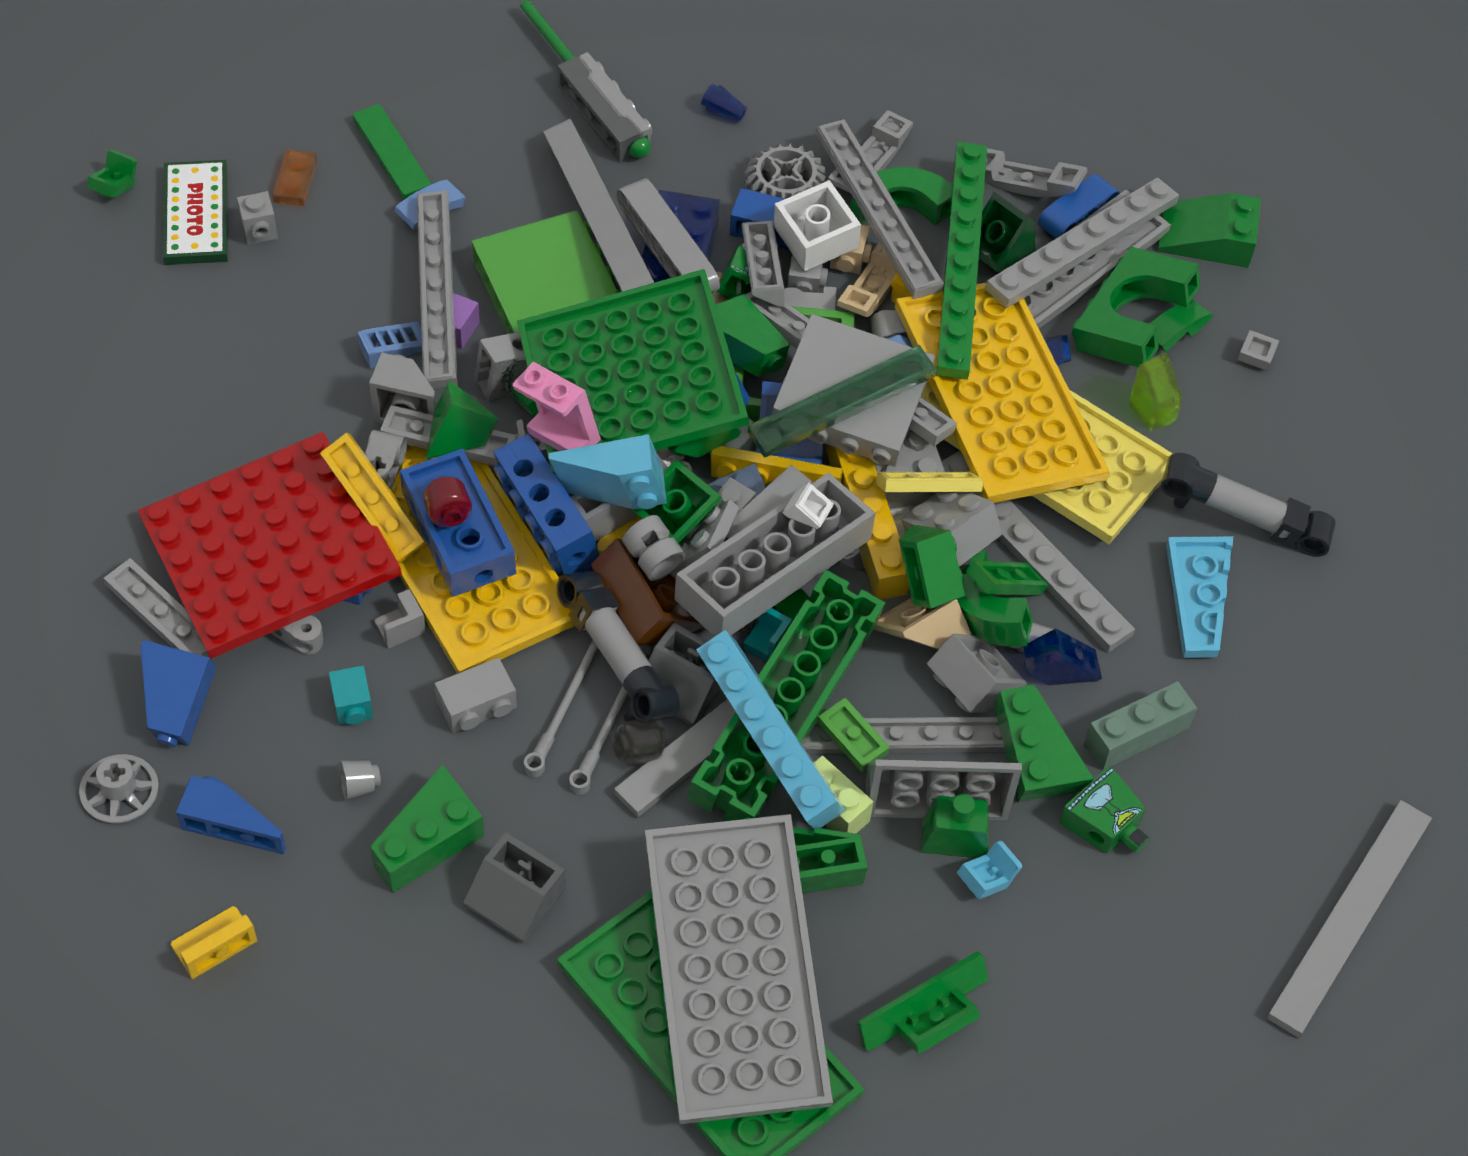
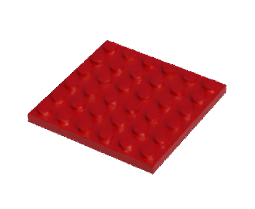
[137,432,402,659]

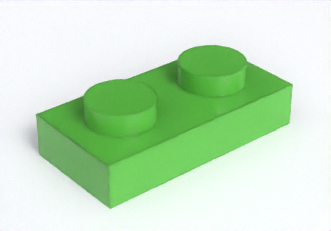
[817,698,890,772]

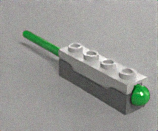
[520,0,652,163]

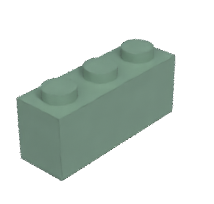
[1084,681,1197,770]

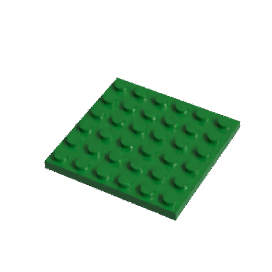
[517,269,750,476]

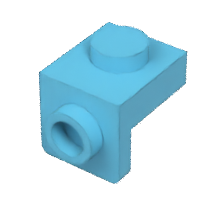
[957,841,1022,900]

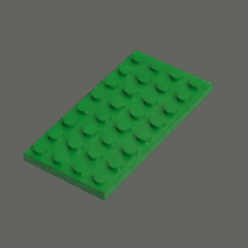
[557,890,865,1156]

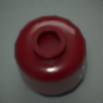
[423,476,472,527]

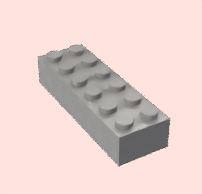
[674,473,875,637]

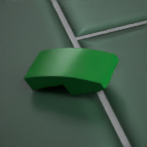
[1150,300,1214,353]

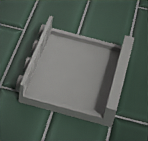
[770,314,936,467]

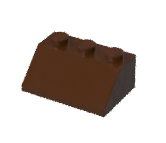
[591,538,703,646]

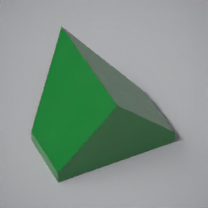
[425,382,499,459]

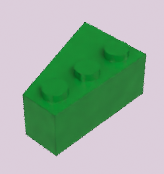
[993,685,1094,803]
[370,765,484,893]
[746,817,868,894]

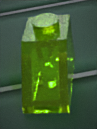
[1128,352,1183,431]

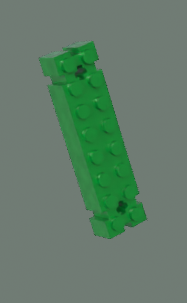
[686,569,886,821]

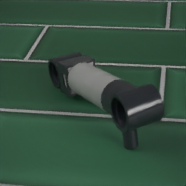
[1160,453,1336,557]
[557,571,680,725]

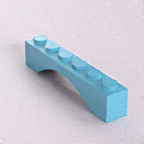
[696,630,846,828]

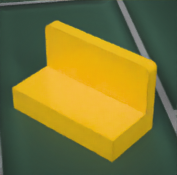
[171,906,257,979]

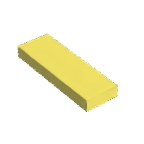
[876,472,983,492]

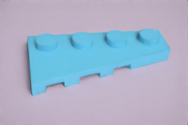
[1166,536,1234,658]

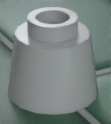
[339,760,381,800]

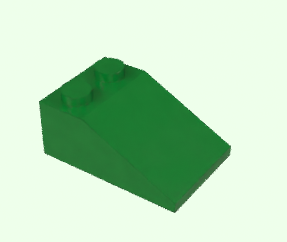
[1157,193,1261,268]

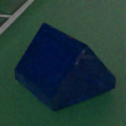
[1044,335,1071,365]

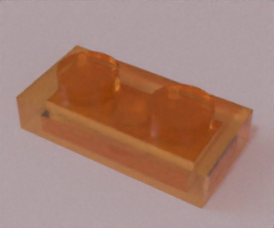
[273,149,317,207]

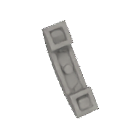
[827,110,913,193]
[985,148,1088,197]

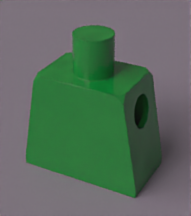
[920,794,990,858]

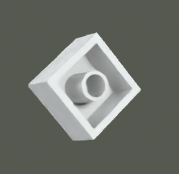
[774,180,861,271]

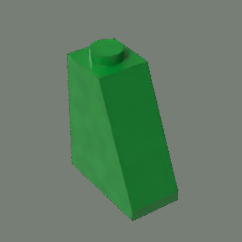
[716,294,790,377]

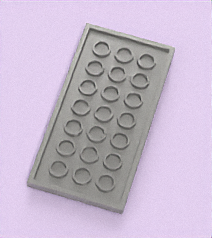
[645,814,833,1124]

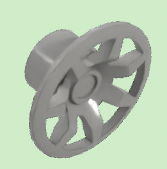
[79,754,159,824]

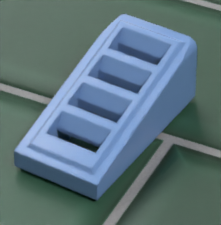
[357,321,422,369]

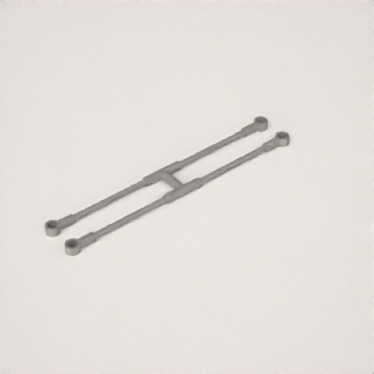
[524,461,723,795]

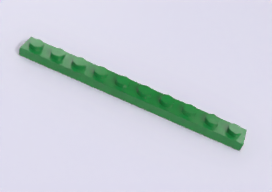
[936,141,987,380]

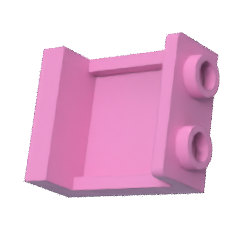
[513,362,601,451]

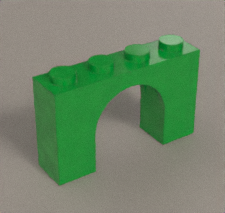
[1072,247,1201,369]

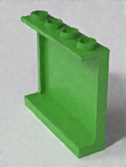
[471,210,622,334]

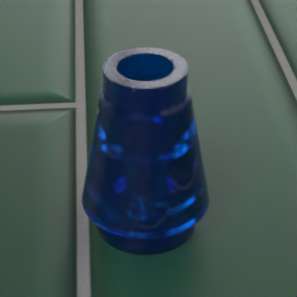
[701,84,747,123]

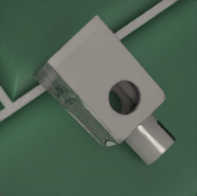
[474,332,528,403]

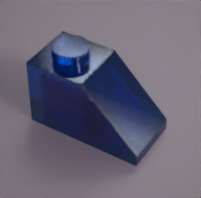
[1023,628,1102,685]

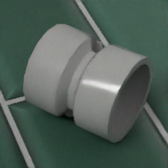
[622,515,686,581]

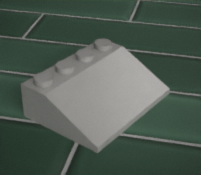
[865,759,1022,820]

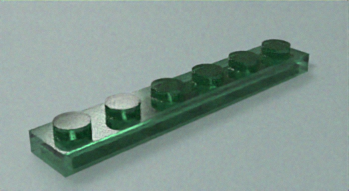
[747,345,937,458]

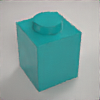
[329,665,373,725]

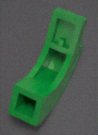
[850,167,952,225]
[957,550,1033,646]

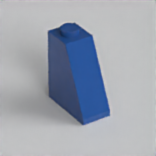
[141,640,217,747]

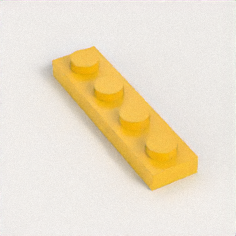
[320,433,428,563]
[711,446,843,487]

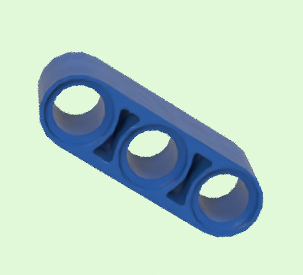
[1038,173,1120,239]

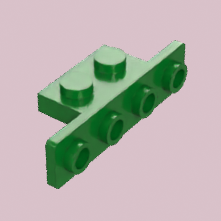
[857,951,988,1054]

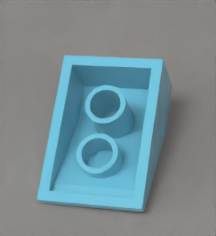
[548,434,667,509]

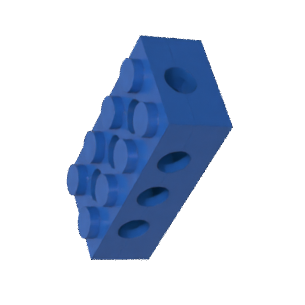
[493,433,599,575]
[400,448,516,597]

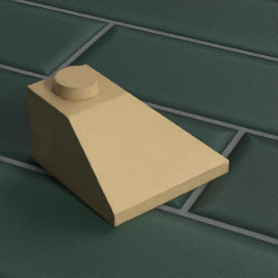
[873,598,972,649]

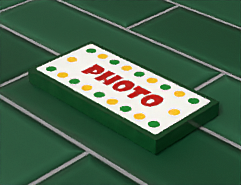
[163,160,228,265]

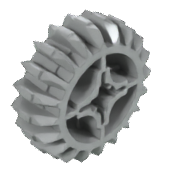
[745,142,827,199]

